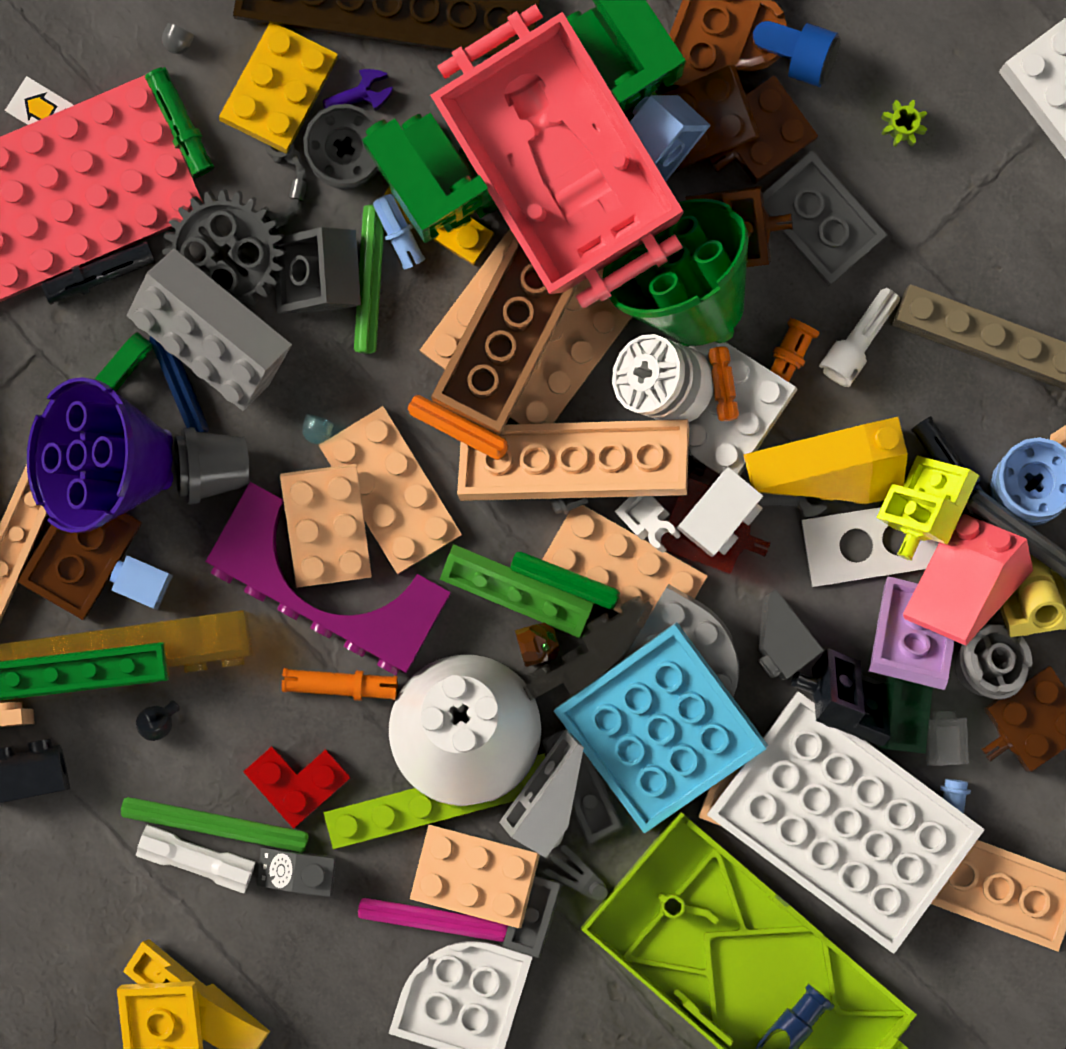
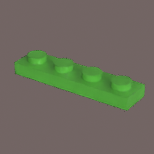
[440,544,594,638]

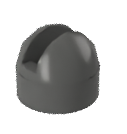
[162,22,195,54]

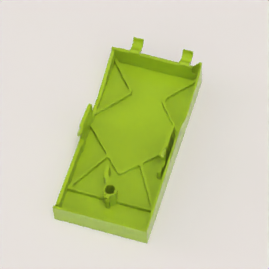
[581,811,917,1049]

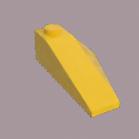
[744,417,908,505]

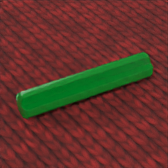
[510,552,620,609]

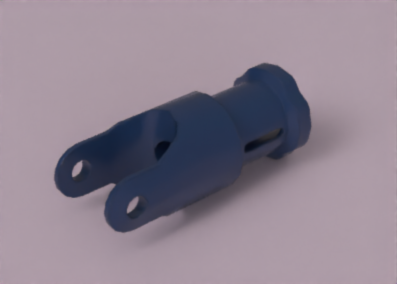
[755,983,834,1049]

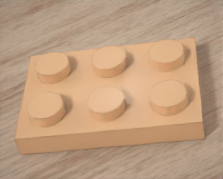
[280,464,372,588]
[410,825,540,928]

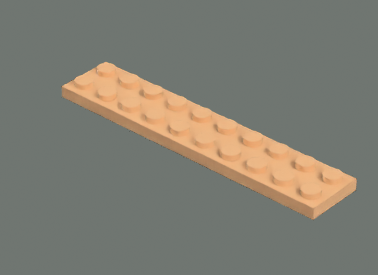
[698,766,1066,952]

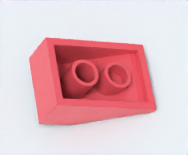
[903,514,1033,646]

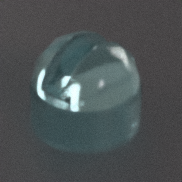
[302,413,335,444]

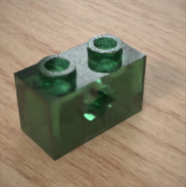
[879,676,933,754]

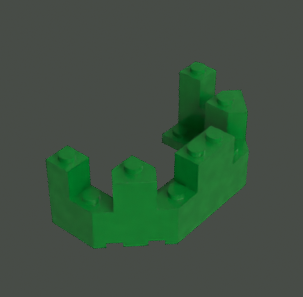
[362,0,686,243]

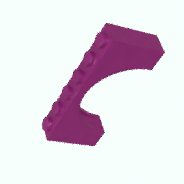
[205,482,451,676]

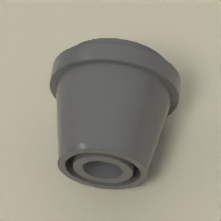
[174,427,249,504]

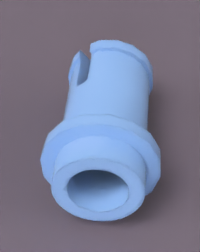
[940,779,971,814]

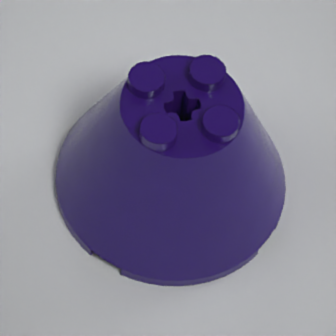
[27,377,173,533]

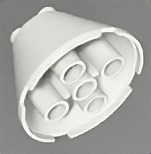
[389,655,541,806]

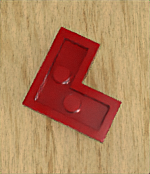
[243,746,351,829]

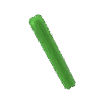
[354,205,384,354]

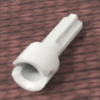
[819,288,900,387]

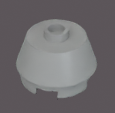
[955,625,1032,699]

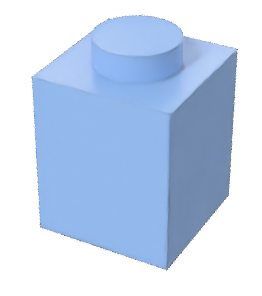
[110,556,173,610]

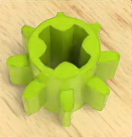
[881,100,927,147]

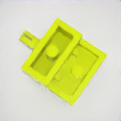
[876,456,979,561]

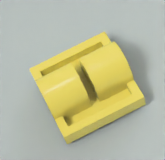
[1000,555,1066,637]

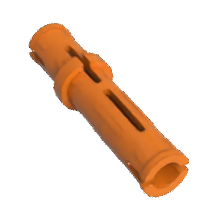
[282,668,398,701]

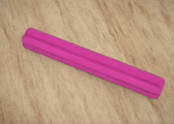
[358,898,508,942]

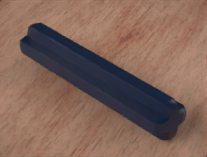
[149,336,209,432]

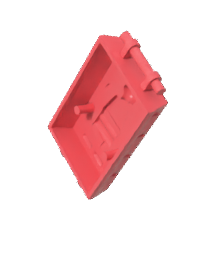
[430,4,684,309]

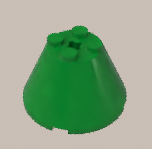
[603,199,748,346]

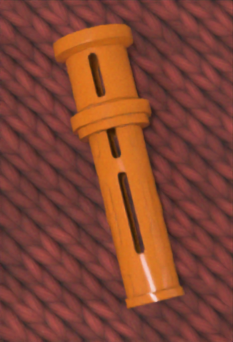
[770,318,820,382]

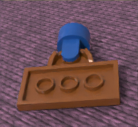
[663,0,841,88]

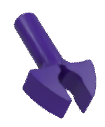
[323,69,393,111]

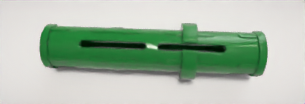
[145,67,215,178]

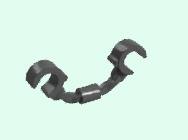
[264,143,307,231]

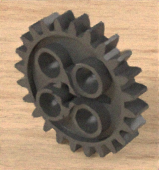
[162,189,286,306]

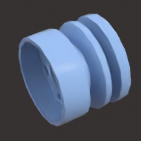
[990,437,1066,526]

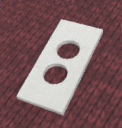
[801,507,939,587]

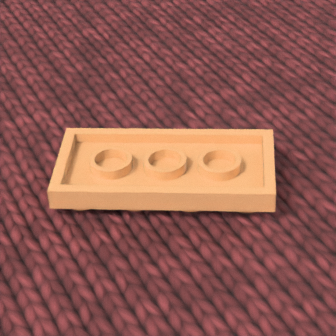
[319,406,462,575]
[542,505,707,627]

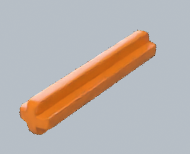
[408,395,509,460]

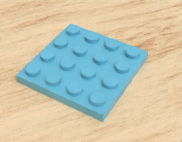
[554,622,768,833]

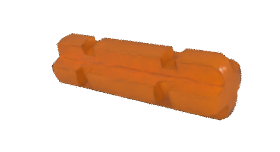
[708,346,739,422]

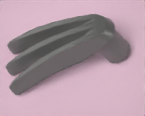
[544,845,607,901]

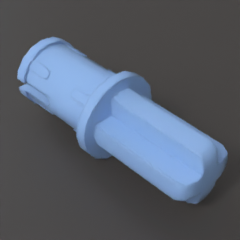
[373,194,425,270]

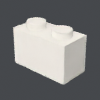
[677,467,763,557]

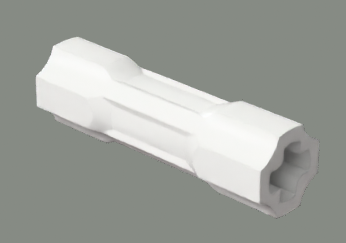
[136,824,256,893]

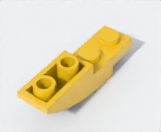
[123,939,270,1049]

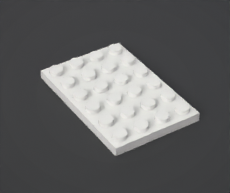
[707,691,985,954]

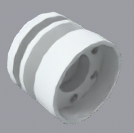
[612,334,714,423]

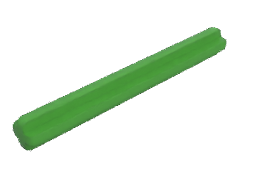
[121,797,308,852]

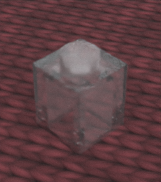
[923,711,969,766]

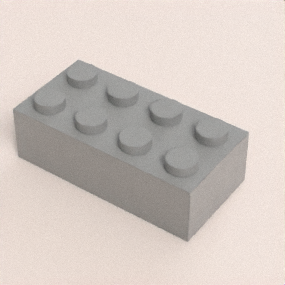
[126,249,292,411]

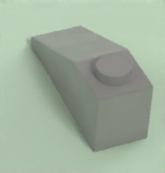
[499,729,584,858]

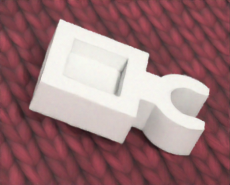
[615,496,681,553]

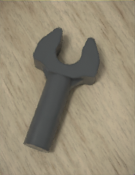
[757,493,827,518]

